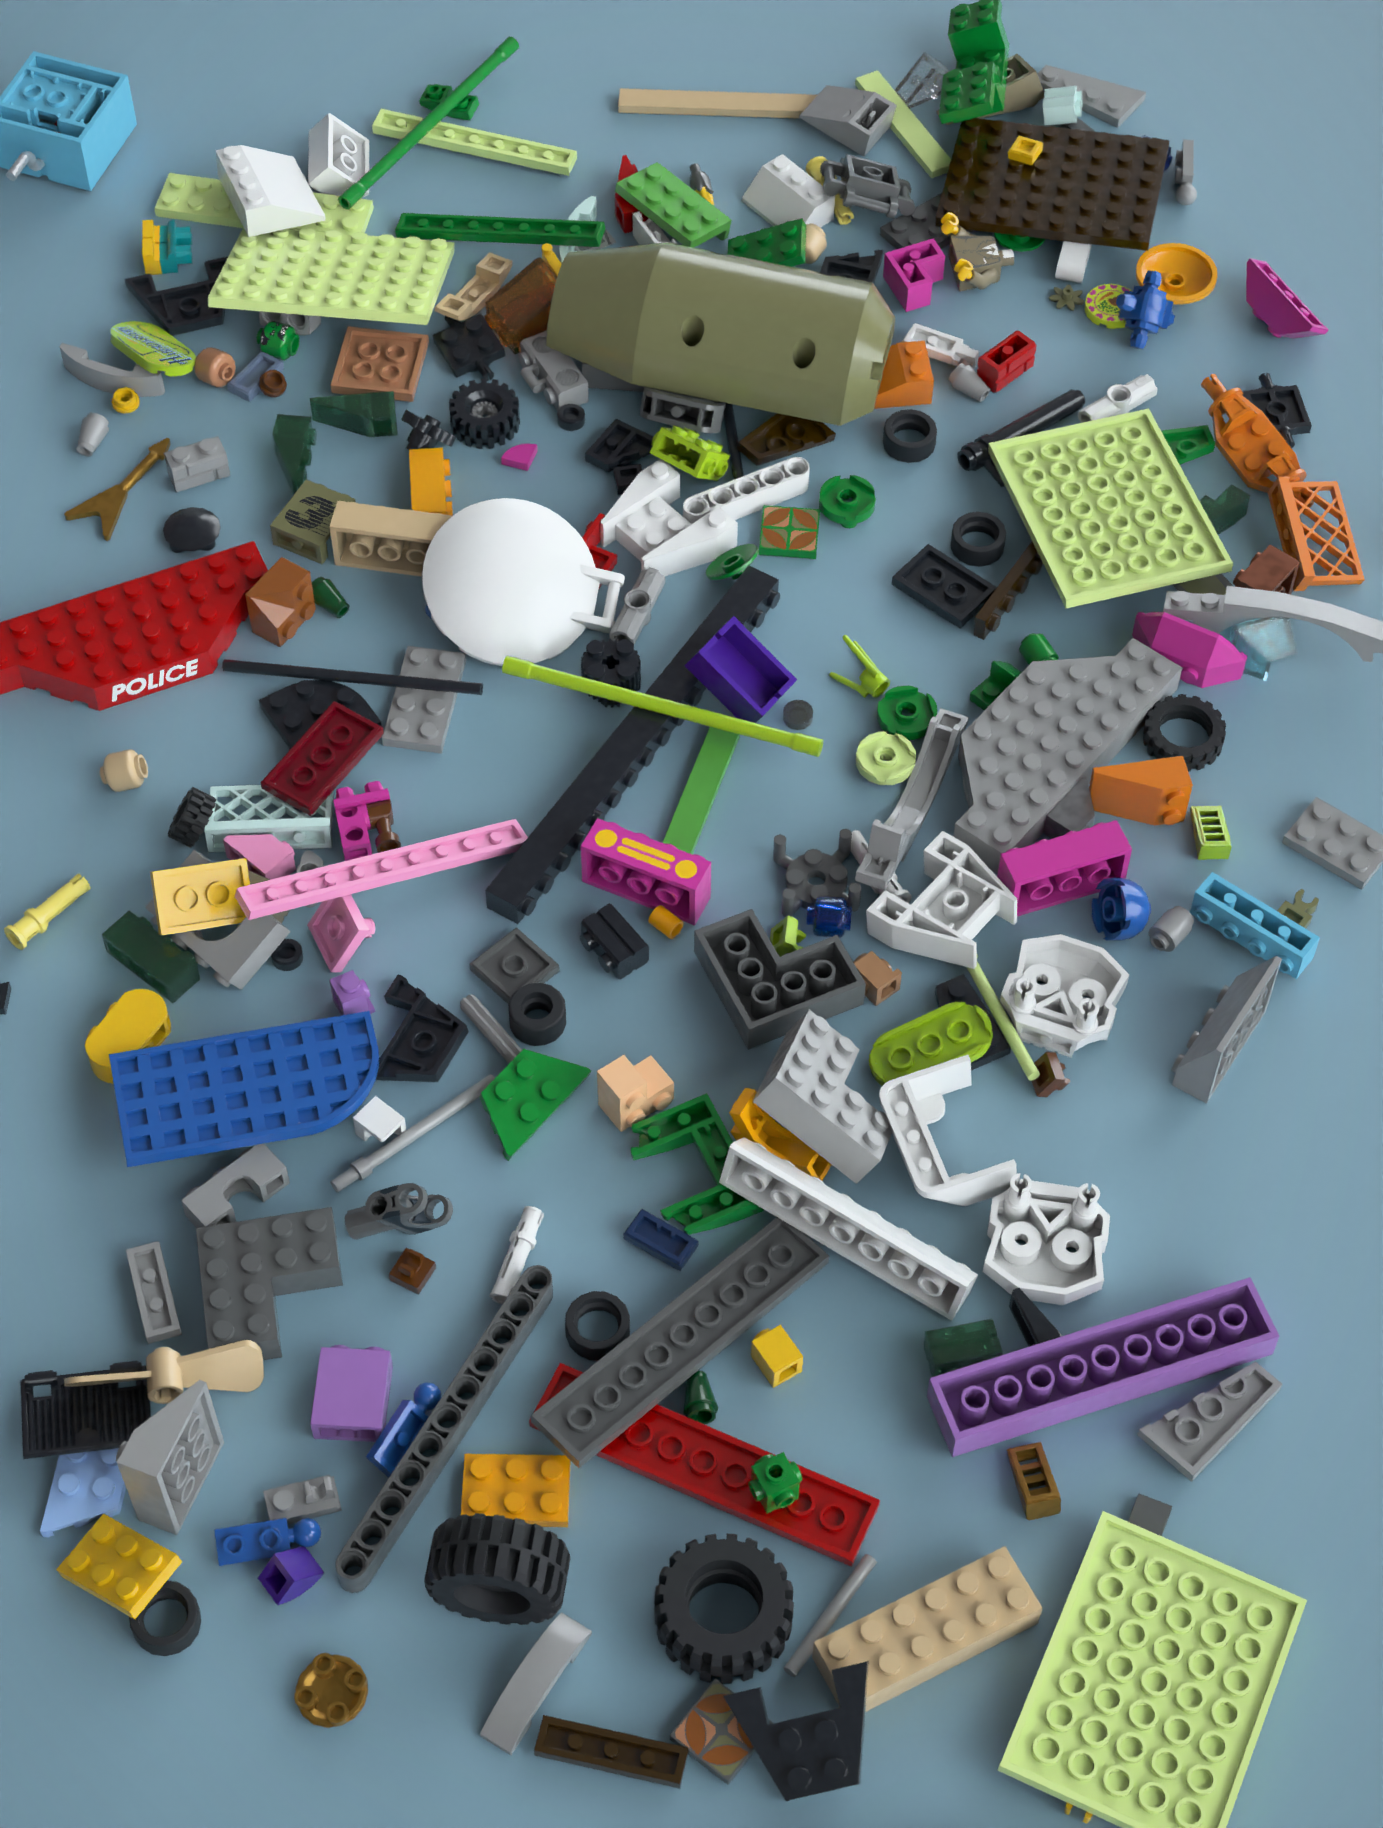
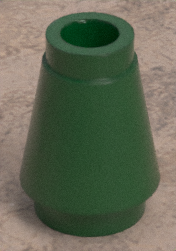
[312,576,350,618]
[684,1370,718,1424]

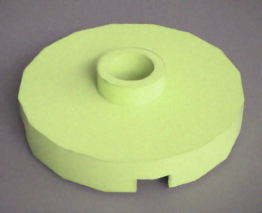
[856,731,916,785]

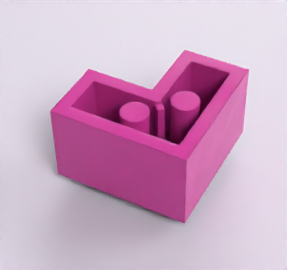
[883,238,945,312]

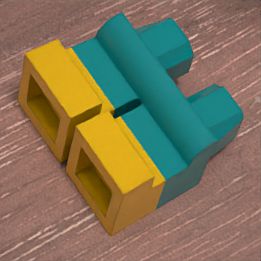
[142,219,192,275]

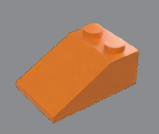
[874,340,934,409]
[1089,756,1193,826]

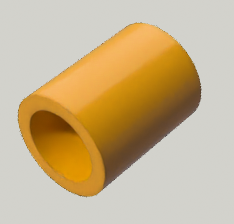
[648,905,684,939]

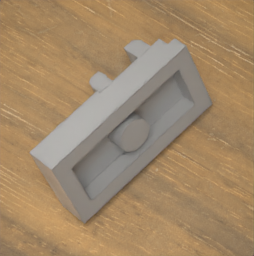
[263,1475,342,1524]

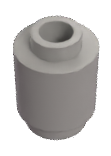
[1148,906,1194,952]

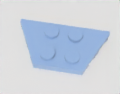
[40,1448,126,1537]

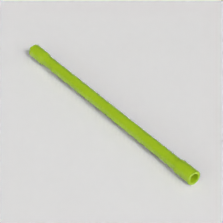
[502,655,824,757]

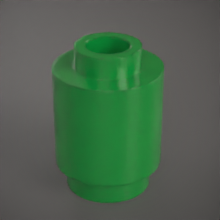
[1019,633,1059,665]

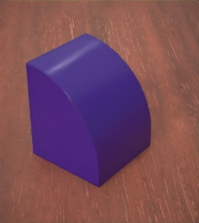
[258,1546,325,1605]

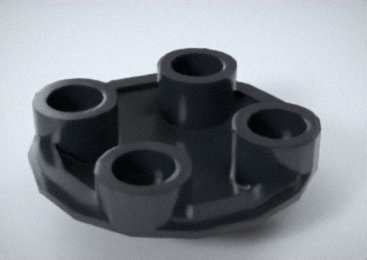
[163,507,221,553]

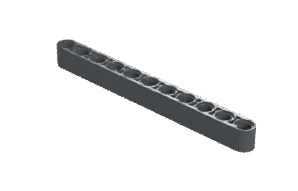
[335,1265,553,1593]

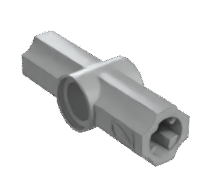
[610,567,665,644]

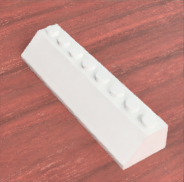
[719,1137,978,1321]

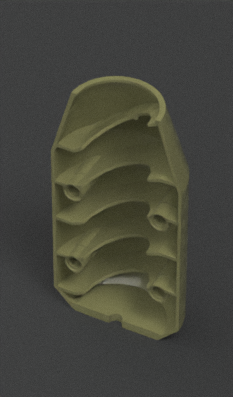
[546,242,896,426]

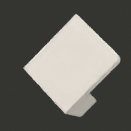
[353,1096,406,1142]

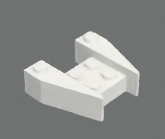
[600,459,738,576]
[866,831,1017,969]

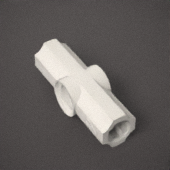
[1078,374,1157,423]

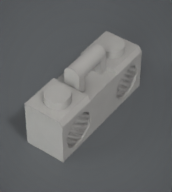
[518,331,589,411]

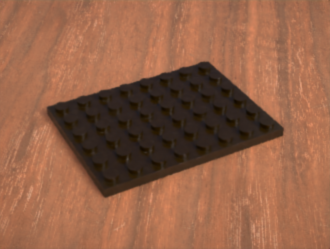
[935,118,1170,251]

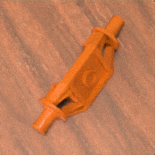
[1201,374,1314,511]

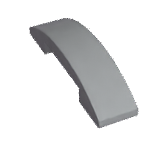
[59,343,165,397]
[480,1612,592,1755]

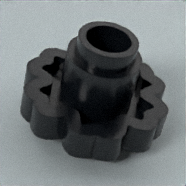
[401,410,456,450]

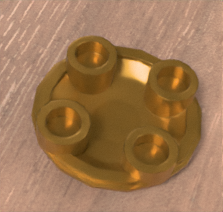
[294,1653,368,1728]

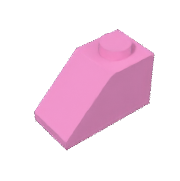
[223,834,296,880]

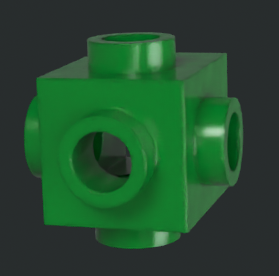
[748,1452,802,1514]

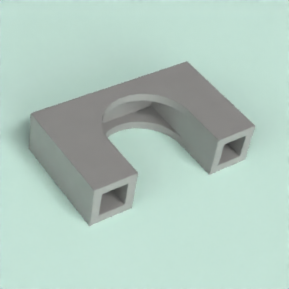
[145,850,291,990]

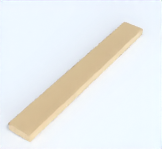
[618,88,817,119]

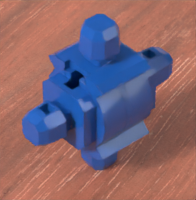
[1116,271,1175,349]

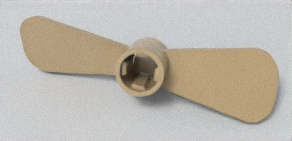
[64,1340,264,1404]

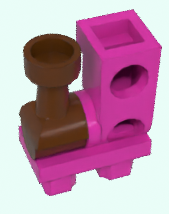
[333,781,401,861]

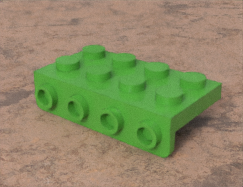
[615,162,732,248]

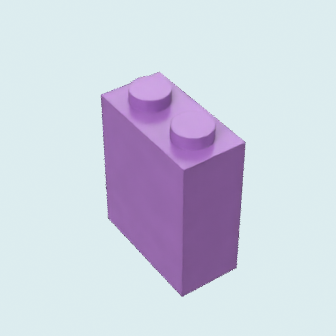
[310,1345,393,1442]

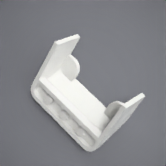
[879,1054,1017,1206]

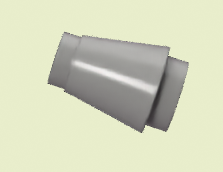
[949,363,990,402]
[76,413,109,457]

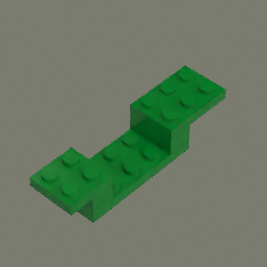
[939,0,1009,124]

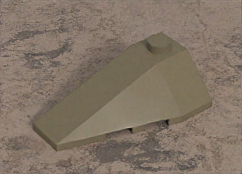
[936,53,1044,125]

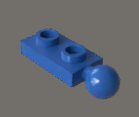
[366,1382,441,1478]
[214,1517,321,1566]

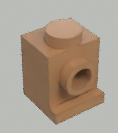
[853,951,902,1006]

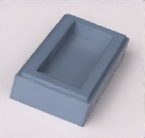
[227,351,284,402]

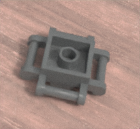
[820,154,915,219]

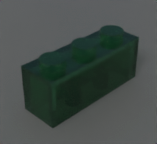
[101,910,200,1003]

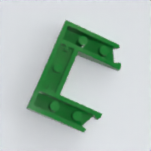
[631,1093,764,1235]

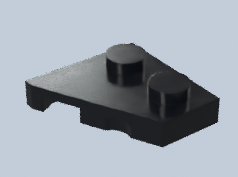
[585,419,654,472]

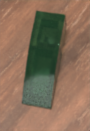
[1199,484,1250,534]

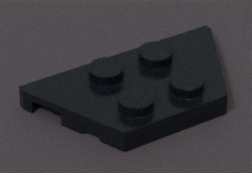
[820,250,883,283]

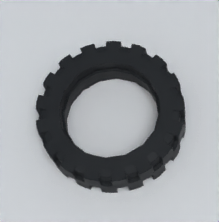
[1143,694,1226,772]

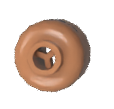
[194,347,236,387]

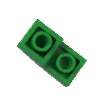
[419,84,479,120]

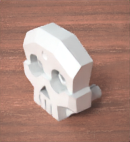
[1000,934,1129,1058]
[983,1173,1110,1305]

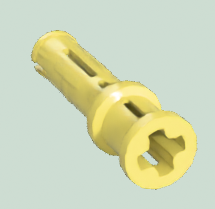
[806,156,854,225]
[4,874,91,950]

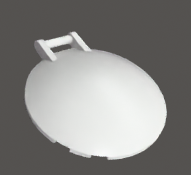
[422,498,625,666]

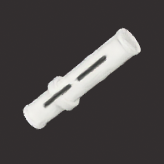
[490,1206,544,1304]

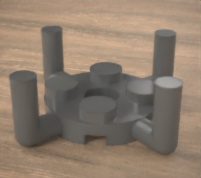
[773,829,861,917]

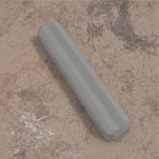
[460,994,522,1064]

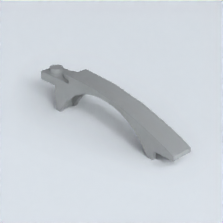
[1163,586,1383,662]
[855,708,969,891]

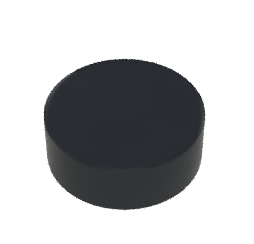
[557,404,585,431]
[271,939,303,971]

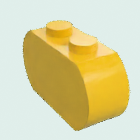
[85,989,171,1084]

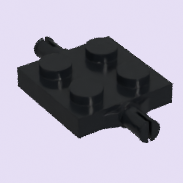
[432,314,506,381]
[1243,373,1312,448]

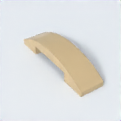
[435,252,513,321]

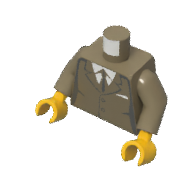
[941,212,1014,291]

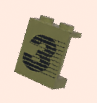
[270,479,356,565]

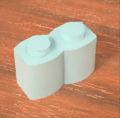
[1043,86,1083,126]

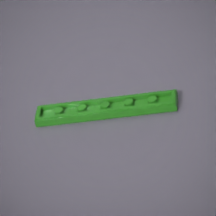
[663,727,740,855]

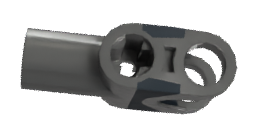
[345,1183,453,1240]

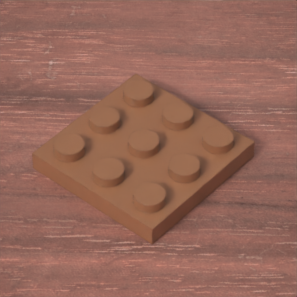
[330,326,429,402]

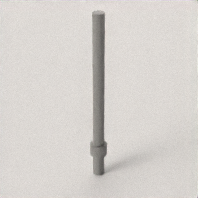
[330,1074,495,1192]

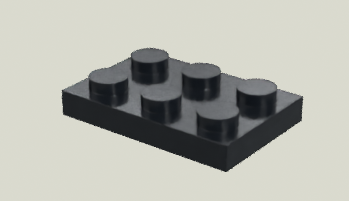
[892,544,997,629]

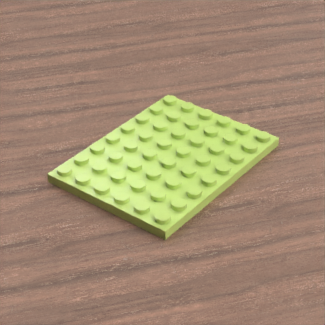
[208,227,455,325]
[988,408,1233,609]
[997,1511,1307,1828]

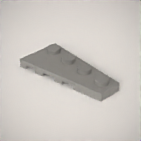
[1037,65,1146,128]
[1138,1362,1282,1482]

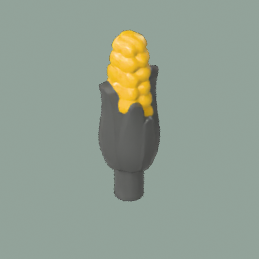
[689,163,714,206]

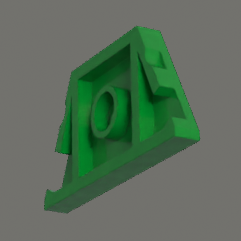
[479,1049,591,1161]

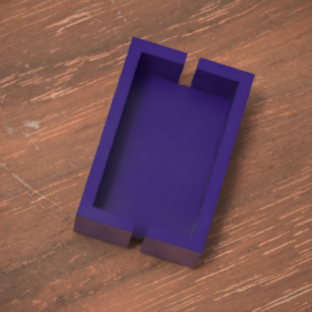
[684,616,797,723]

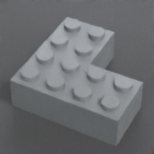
[752,1009,892,1184]

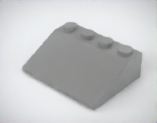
[1171,956,1282,1104]
[116,1380,224,1535]

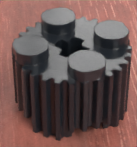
[581,639,641,708]

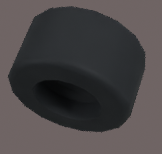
[508,983,567,1046]

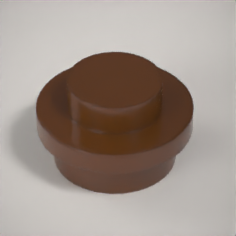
[259,370,287,397]

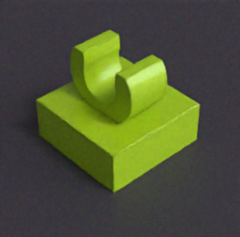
[770,916,806,957]

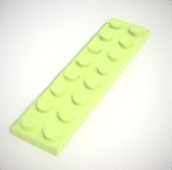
[154,173,374,235]

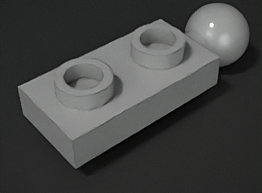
[1175,139,1197,205]

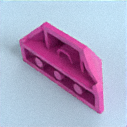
[1246,258,1328,339]
[1132,612,1248,688]

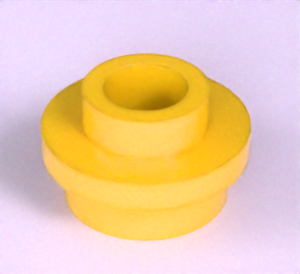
[111,387,140,414]

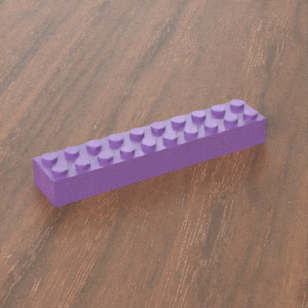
[927,1277,1280,1457]

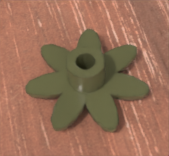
[1049,284,1084,311]

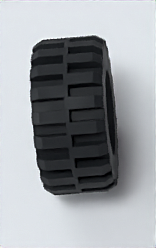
[424,1514,570,1625]
[654,1533,794,1684]

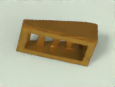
[1007,1442,1061,1520]

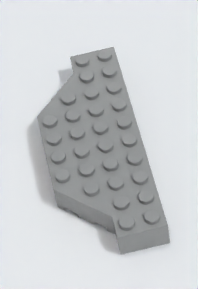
[953,638,1182,874]

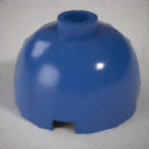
[1092,878,1151,941]

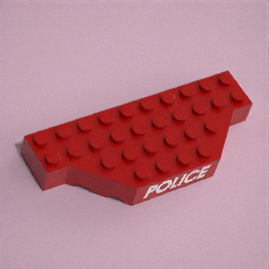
[0,541,268,711]

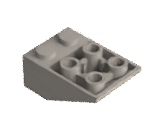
[799,85,897,157]

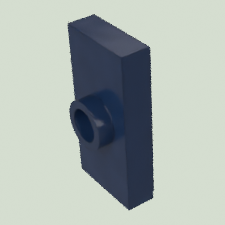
[623,1209,699,1271]

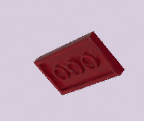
[260,701,384,816]

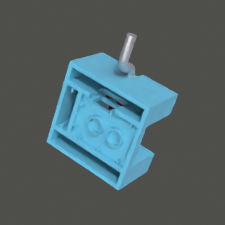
[0,51,137,191]

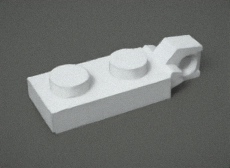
[902,323,979,369]

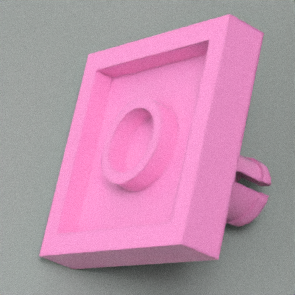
[307,894,375,972]

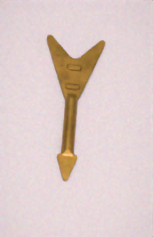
[64,438,171,541]

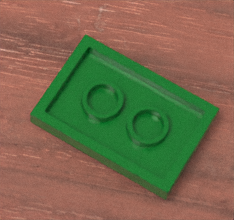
[727,218,806,267]

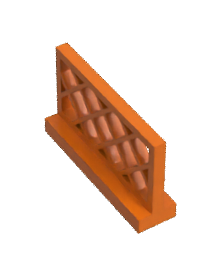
[1267,477,1365,591]

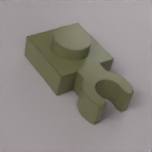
[1277,889,1319,929]

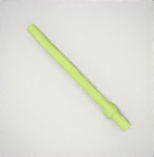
[966,955,1040,1081]

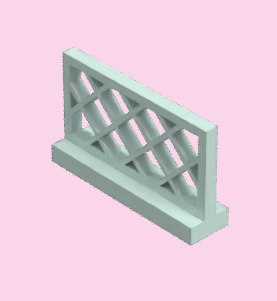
[205,785,334,852]

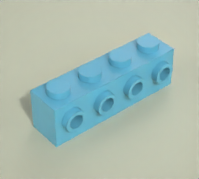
[1190,872,1320,979]

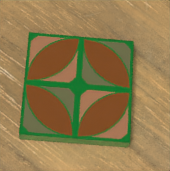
[759,505,820,559]

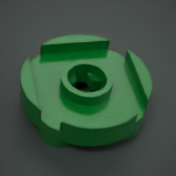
[819,475,876,528]
[877,685,937,740]

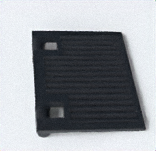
[20,1360,151,1459]

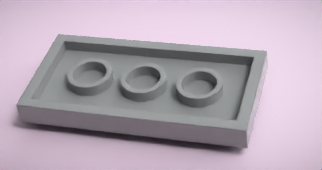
[382,646,466,753]

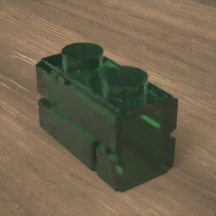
[923,1319,1003,1377]

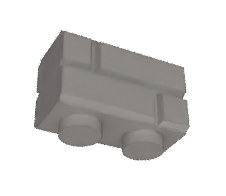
[164,436,230,492]

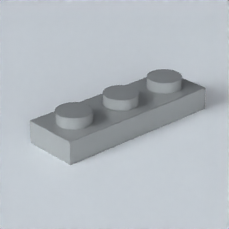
[126,1241,182,1344]

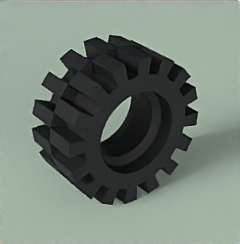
[168,787,216,848]

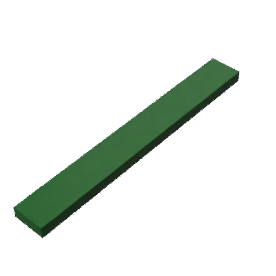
[395,213,606,247]

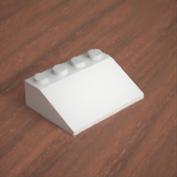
[215,145,326,237]

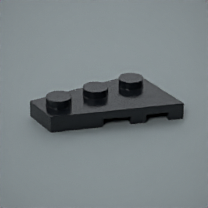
[935,974,1011,1071]

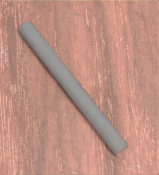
[783,1554,877,1677]

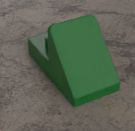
[969,661,1022,711]

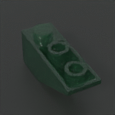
[310,391,398,437]
[272,414,317,495]

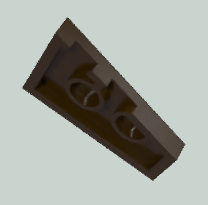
[737,413,836,466]

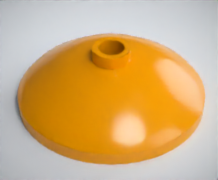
[1136,243,1218,305]

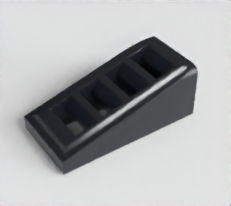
[1009,1288,1062,1347]

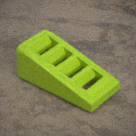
[1190,805,1232,860]

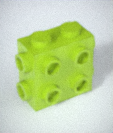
[650,425,730,481]

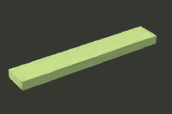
[855,70,951,179]

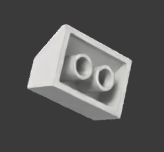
[308,113,369,197]
[742,154,835,228]

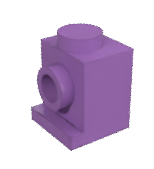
[329,970,375,1015]

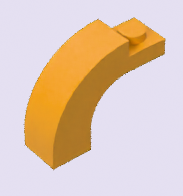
[729,1087,832,1181]

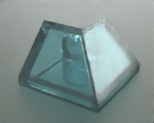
[1229,617,1297,681]

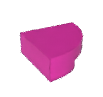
[501,444,538,471]

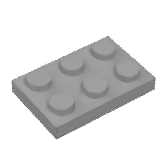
[1282,797,1383,890]

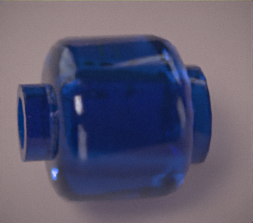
[806,896,852,938]

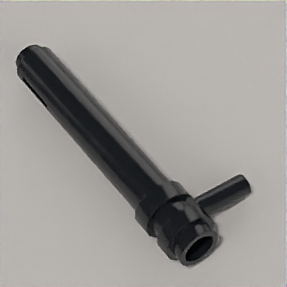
[957,389,1085,487]

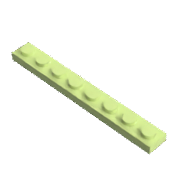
[372,109,577,176]

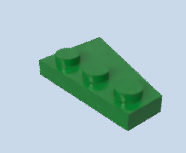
[1161,425,1215,465]

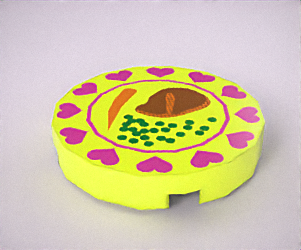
[1084,284,1131,329]

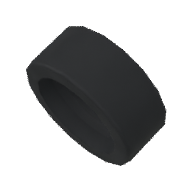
[883,409,937,463]
[950,511,1007,567]
[565,1291,630,1361]
[129,1580,202,1656]

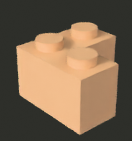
[597,1055,674,1132]

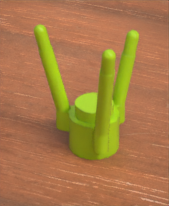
[829,635,890,698]

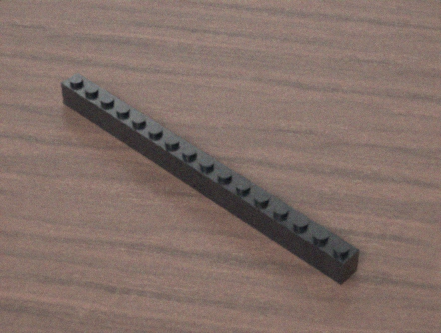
[485,565,780,924]

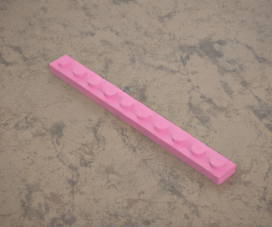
[235,819,528,920]

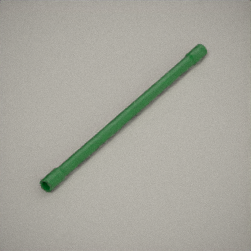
[338,37,519,210]

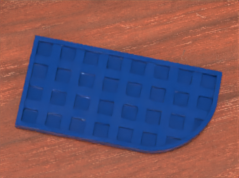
[109,1011,379,1167]

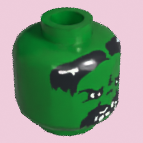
[256,321,300,360]

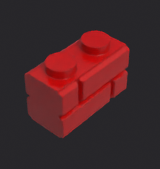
[977,330,1037,393]

